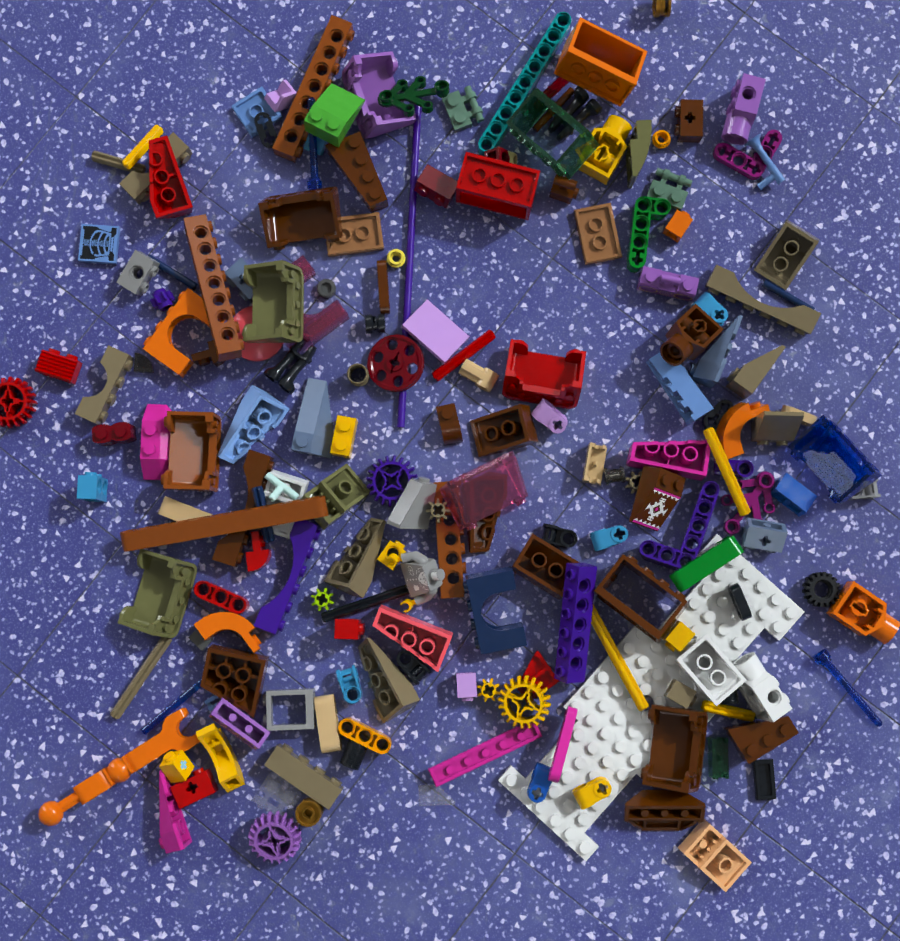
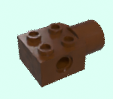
[660,304,724,366]

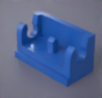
[771,473,817,517]

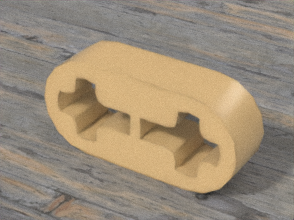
[781,405,817,427]

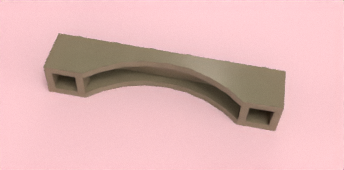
[705,265,821,336]

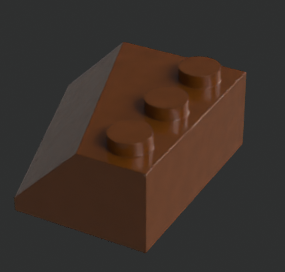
[200,644,269,718]

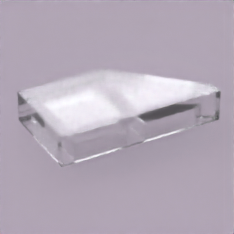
[418,784,455,806]

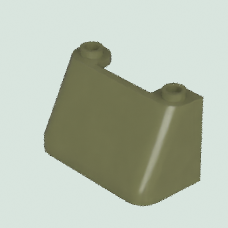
[242,260,304,343]
[118,549,197,638]

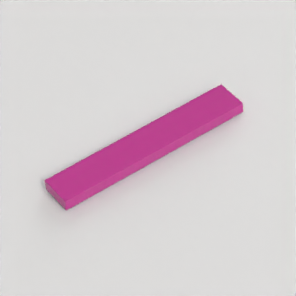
[428,722,543,787]

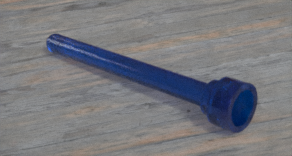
[307,97,322,190]
[813,649,882,727]

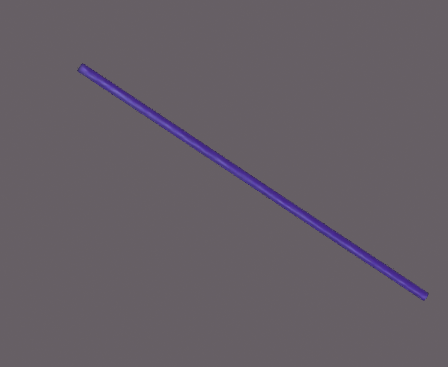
[397,97,422,428]

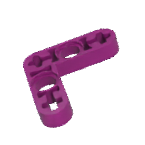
[713,130,782,180]

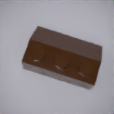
[511,533,580,600]

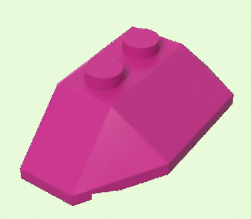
[140,404,172,480]

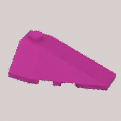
[159,770,192,854]

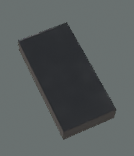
[752,758,776,800]

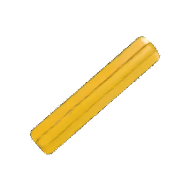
[122,125,163,170]
[701,700,756,722]

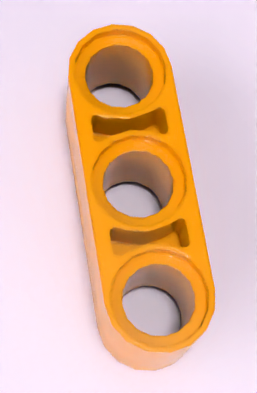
[338,717,392,754]

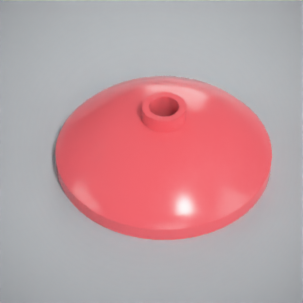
[229,306,284,362]

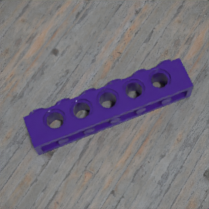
[554,563,597,684]

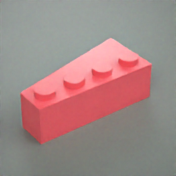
[372,604,453,672]

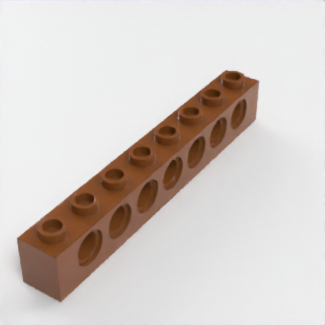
[272,15,355,163]
[183,214,244,362]

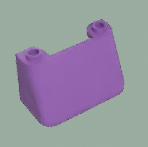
[342,51,416,139]

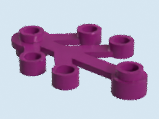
[720,471,775,535]

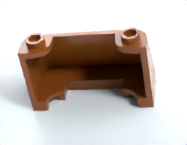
[161,411,222,492]

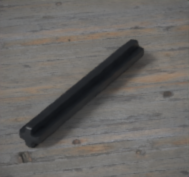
[321,584,409,623]

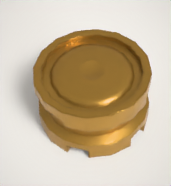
[652,0,671,18]

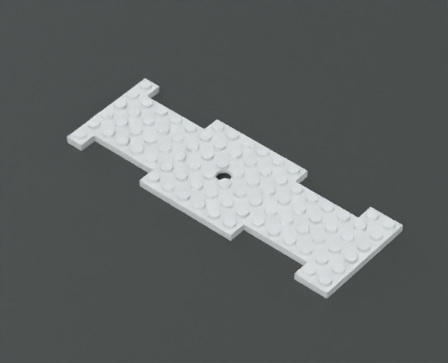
[498,534,805,861]

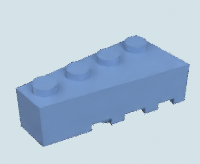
[646,352,714,426]

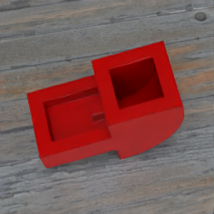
[245,531,271,572]

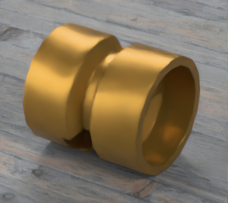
[295,797,324,827]

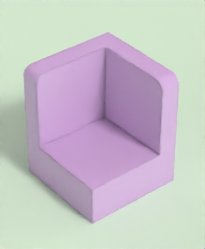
[264,80,297,112]

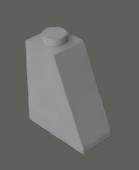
[387,477,437,529]

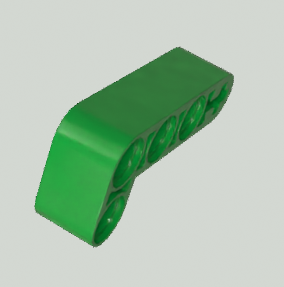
[626,196,671,273]
[669,535,744,592]

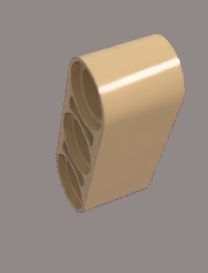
[158,496,212,521]
[314,694,342,754]

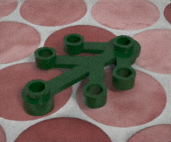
[378,76,450,117]

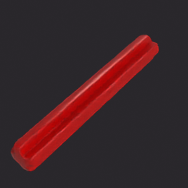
[432,330,496,381]

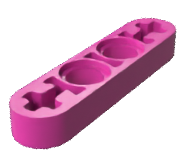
[548,706,578,783]

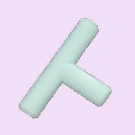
[265,472,299,502]

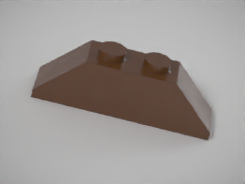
[624,790,706,831]

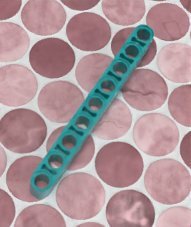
[478,12,572,156]

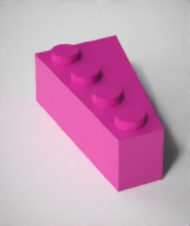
[626,439,711,481]

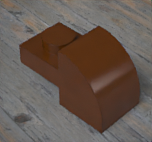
[191,336,228,367]
[436,403,463,446]

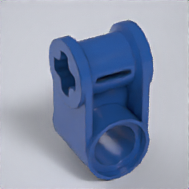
[527,762,552,803]

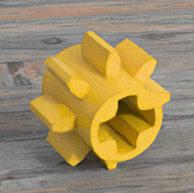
[477,678,500,702]

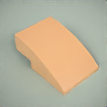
[677,819,752,892]

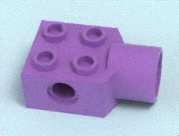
[721,73,766,145]

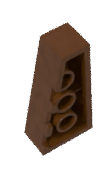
[325,131,389,213]

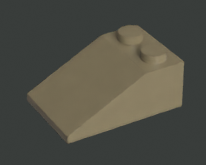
[754,220,820,290]
[726,345,786,399]
[751,411,804,446]

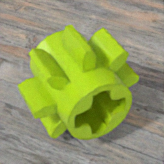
[311,588,335,611]

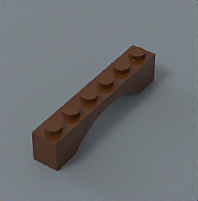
[212,449,275,567]

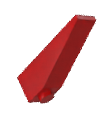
[149,135,193,219]

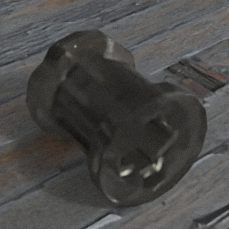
[603,466,625,485]

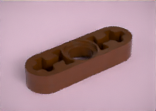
[377,260,390,314]

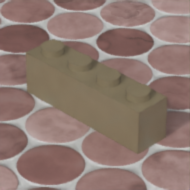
[264,743,344,810]

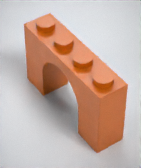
[143,288,226,378]

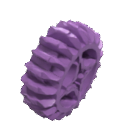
[248,810,302,864]

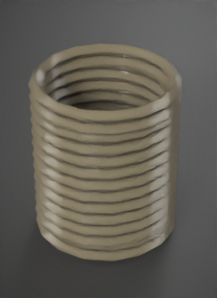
[347,363,370,387]

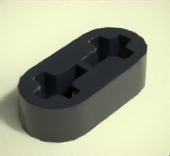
[254,112,277,148]
[702,399,733,429]
[728,583,752,621]

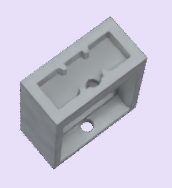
[263,688,316,731]

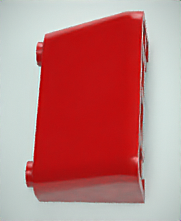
[502,339,586,409]

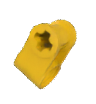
[572,776,612,810]

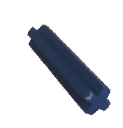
[252,486,275,543]

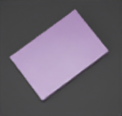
[402,299,470,364]

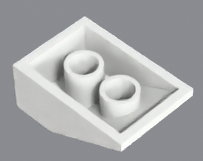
[675,634,747,706]

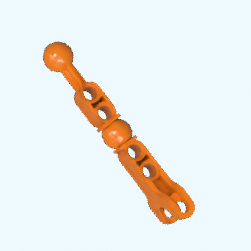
[38,707,200,826]

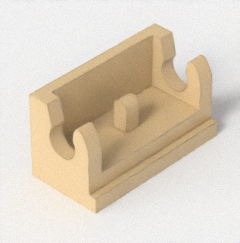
[582,442,607,485]

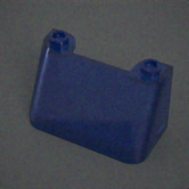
[788,415,882,504]

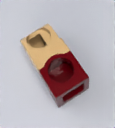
[484,147,517,164]

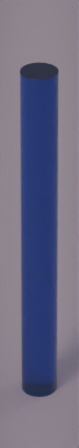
[141,678,202,735]

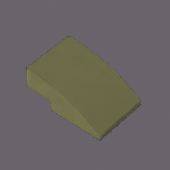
[625,120,652,188]
[301,464,370,530]

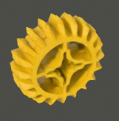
[498,675,551,729]

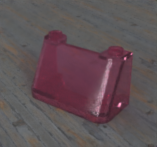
[439,451,528,531]

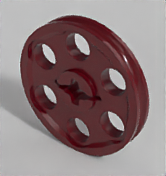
[367,334,424,392]

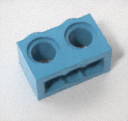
[77,472,108,502]

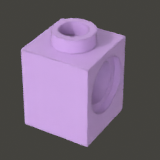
[456,672,477,701]

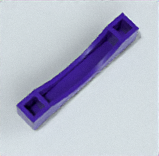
[254,520,321,634]

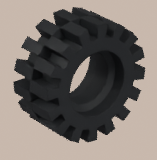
[802,572,841,607]

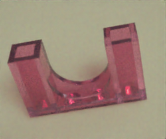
[291,255,350,345]

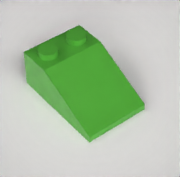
[304,83,365,148]

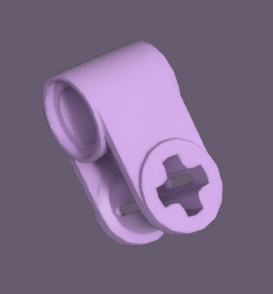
[531,398,568,434]

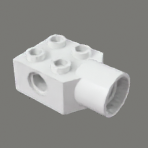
[732,652,792,722]

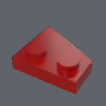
[517,650,560,704]

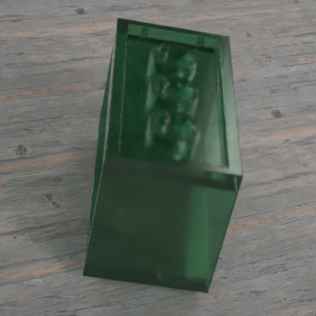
[506,87,600,179]

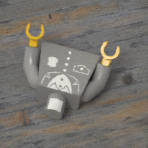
[386,551,445,613]

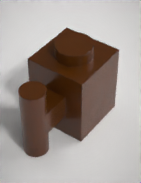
[549,174,579,204]

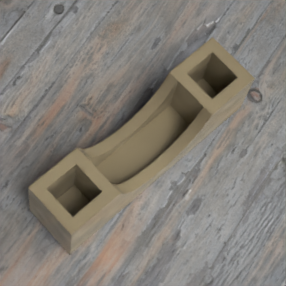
[119,132,193,204]
[75,345,133,425]

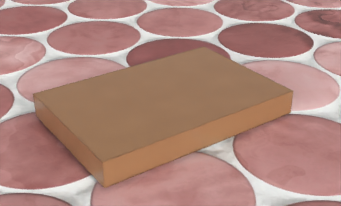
[573,203,622,265]
[326,212,384,257]

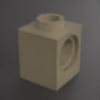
[663,679,697,709]

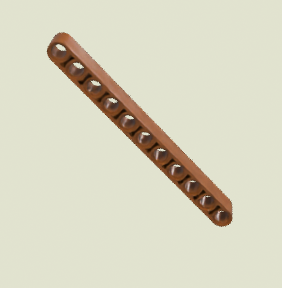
[120,495,329,552]

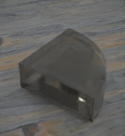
[134,353,154,373]

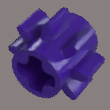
[150,288,175,312]

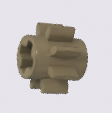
[624,471,642,494]
[426,498,450,523]

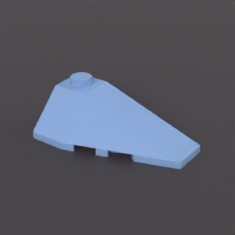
[217,385,289,464]

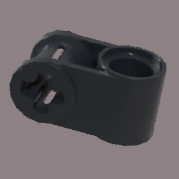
[542,523,577,548]
[397,649,432,685]

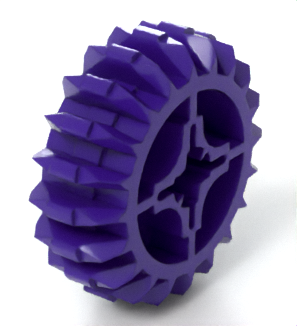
[366,455,418,507]

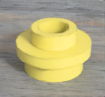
[387,249,406,268]

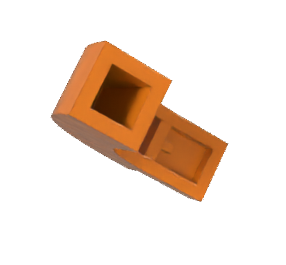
[716,401,770,459]
[194,612,261,653]

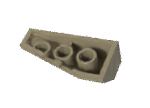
[324,518,386,598]
[358,637,420,723]

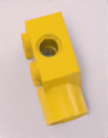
[574,115,632,185]

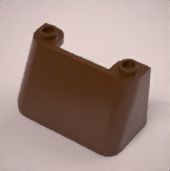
[258,187,343,250]
[641,704,708,793]

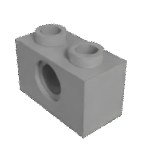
[116,250,160,296]

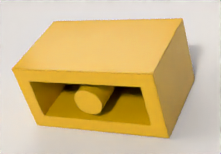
[330,415,358,459]

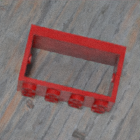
[456,152,540,220]

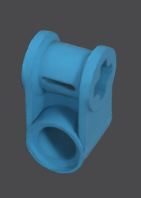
[691,292,728,326]
[589,525,628,552]
[336,664,363,704]

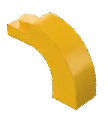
[196,723,245,793]

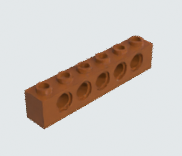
[433,481,467,599]

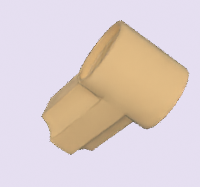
[458,359,499,393]

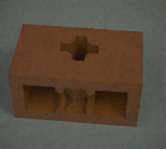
[674,99,703,143]

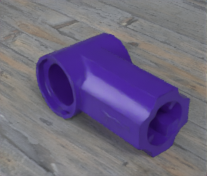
[713,459,754,478]

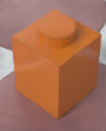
[663,209,693,243]

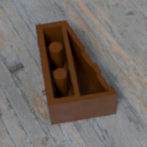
[723,715,799,764]

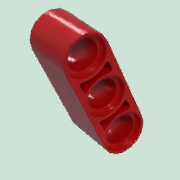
[194,581,249,614]

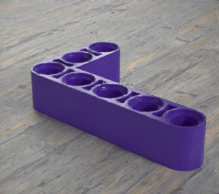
[639,481,720,571]

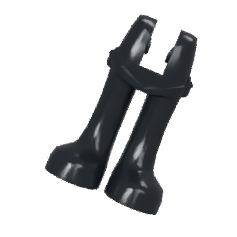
[547,86,603,142]
[263,338,317,395]

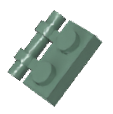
[441,86,484,133]
[646,168,693,211]

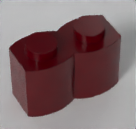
[92,422,137,446]

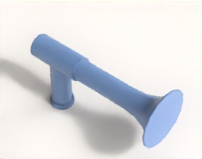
[744,134,785,190]

